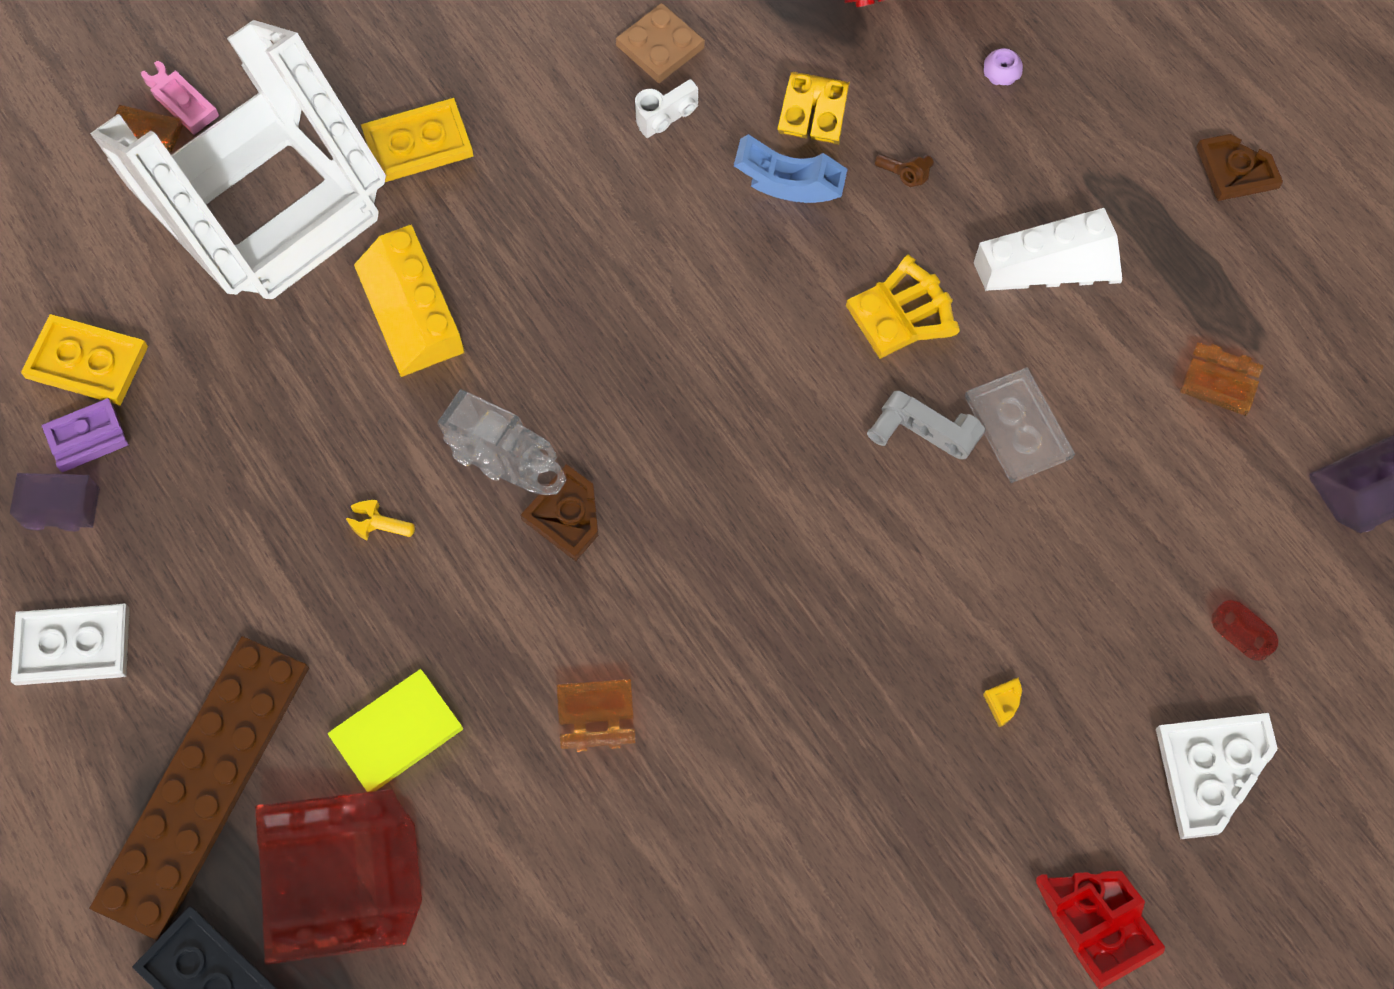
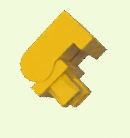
[777,72,850,145]

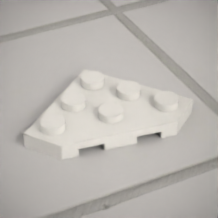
[1156,713,1278,839]

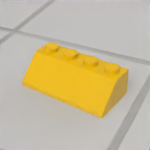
[354,224,464,377]

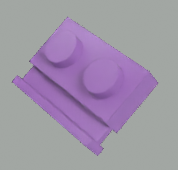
[42,398,129,473]

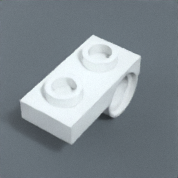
[635,79,698,138]

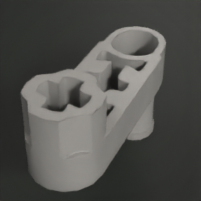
[867,391,985,459]

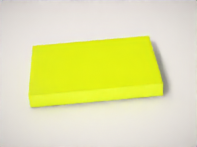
[327,669,463,795]

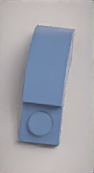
[734,134,847,203]

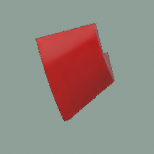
[1036,871,1165,989]

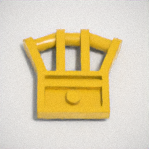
[846,255,960,359]

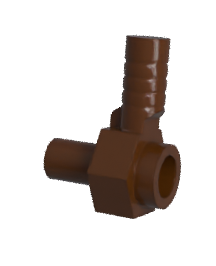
[875,154,934,187]

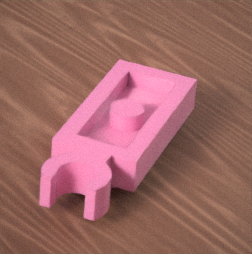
[141,61,219,135]

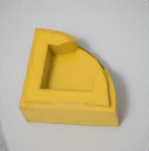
[983,678,1022,727]

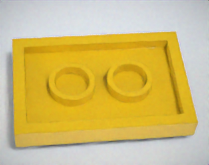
[361,98,474,182]
[21,314,148,406]

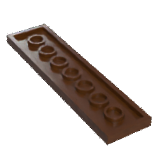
[89,636,309,941]

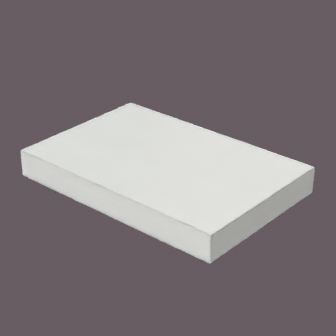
[11,604,130,685]

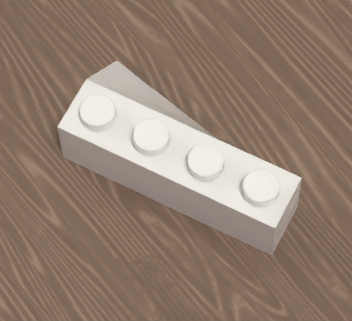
[974,208,1122,291]

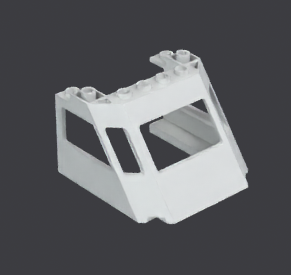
[90,20,386,299]

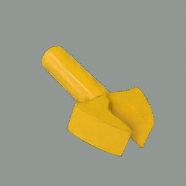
[346,500,415,540]

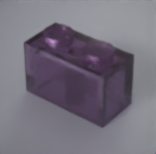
[10,473,100,531]

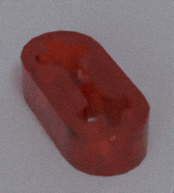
[1212,600,1278,661]

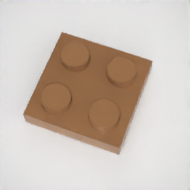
[616,3,705,83]

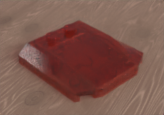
[255,789,422,965]

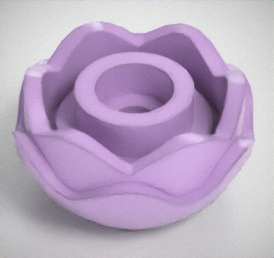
[984,48,1023,85]

